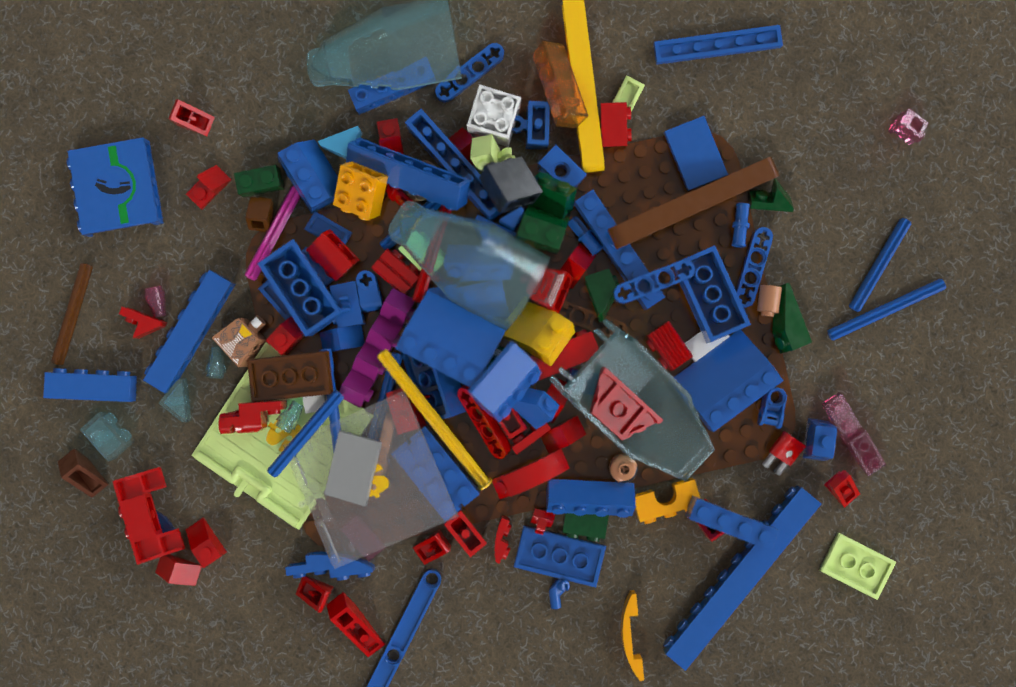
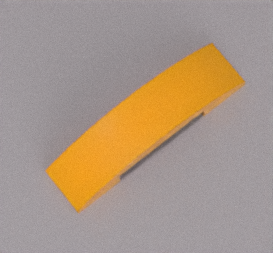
[621,590,644,681]

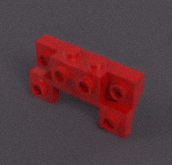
[112,467,185,565]

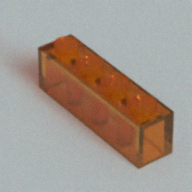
[532,41,588,128]

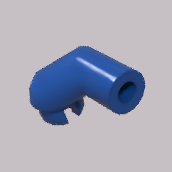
[549,579,570,609]

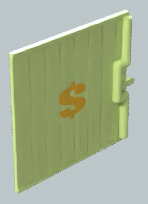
[192,342,375,530]

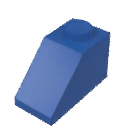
[512,388,560,429]

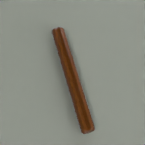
[51,263,93,365]

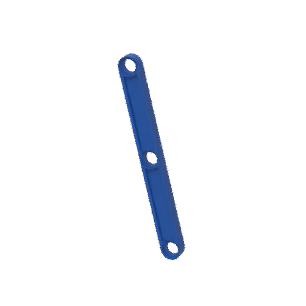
[367,569,442,687]

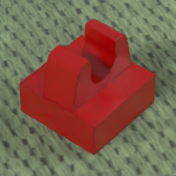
[530,508,555,535]

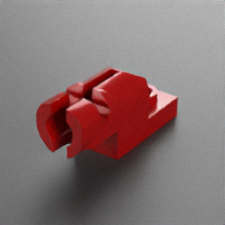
[218,400,288,434]

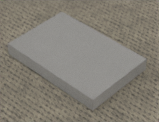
[324,431,382,506]

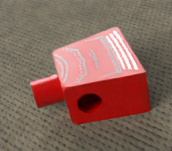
[519,267,574,314]

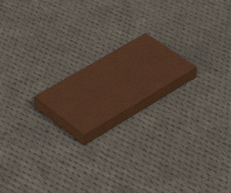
[247,351,333,402]

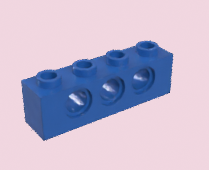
[348,56,436,115]

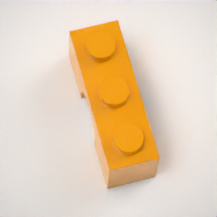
[635,477,700,524]

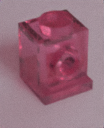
[888,108,929,145]

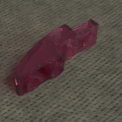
[822,392,886,476]

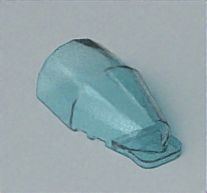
[306,0,462,90]
[388,201,550,332]

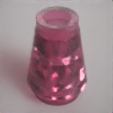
[144,285,166,317]

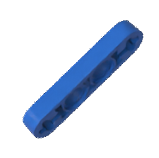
[435,43,504,102]
[736,227,773,308]
[613,260,695,304]

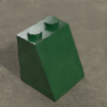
[517,205,571,255]

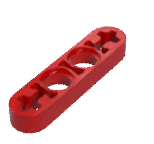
[457,385,511,459]

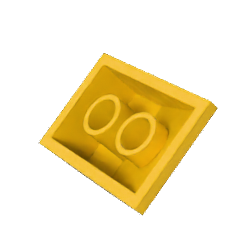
[501,299,575,366]

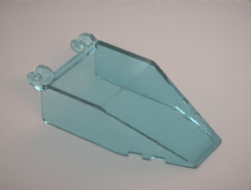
[549,319,715,481]

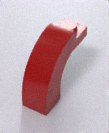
[492,449,570,499]

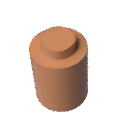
[757,285,782,317]

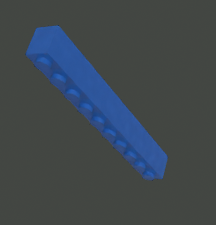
[663,485,821,671]

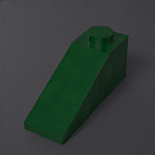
[772,283,812,354]

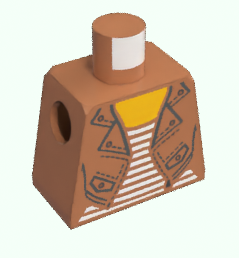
[212,315,266,367]

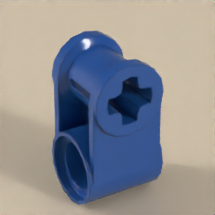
[356,270,383,313]
[757,387,787,429]

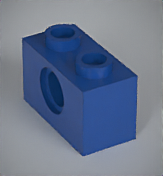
[537,145,587,187]

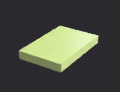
[819,533,896,600]

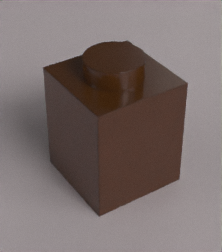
[245,197,274,232]

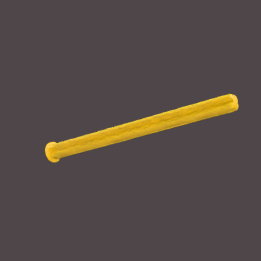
[377,349,493,491]

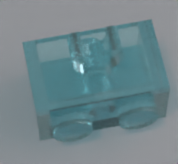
[80,412,133,461]

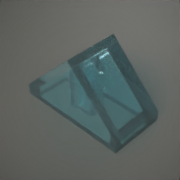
[159,379,192,422]

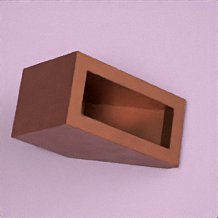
[58,448,109,498]

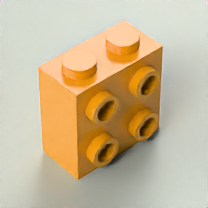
[333,161,388,221]

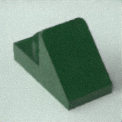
[748,178,794,212]

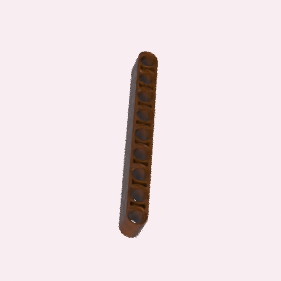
[608,156,780,250]

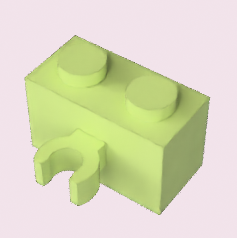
[470,134,515,175]

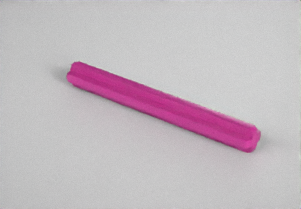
[245,186,300,281]

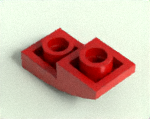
[495,515,512,564]

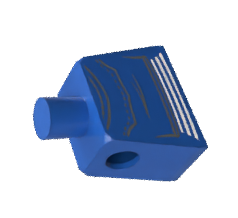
[803,418,837,461]

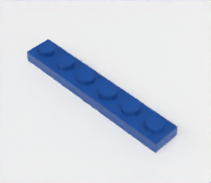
[653,25,783,65]

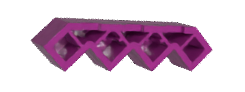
[339,288,416,408]

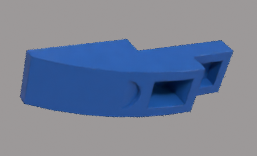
[285,551,375,581]

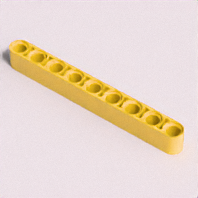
[562,0,605,173]

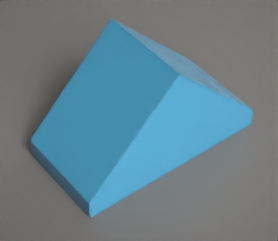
[318,126,362,159]

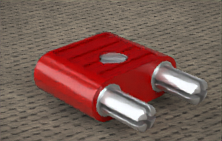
[762,431,806,476]

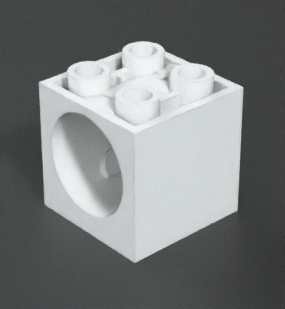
[467,85,521,147]

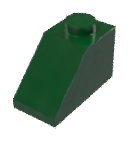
[585,269,619,322]

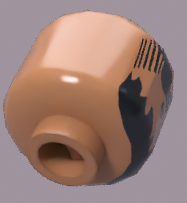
[609,454,638,483]

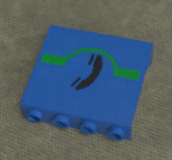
[67,138,164,237]

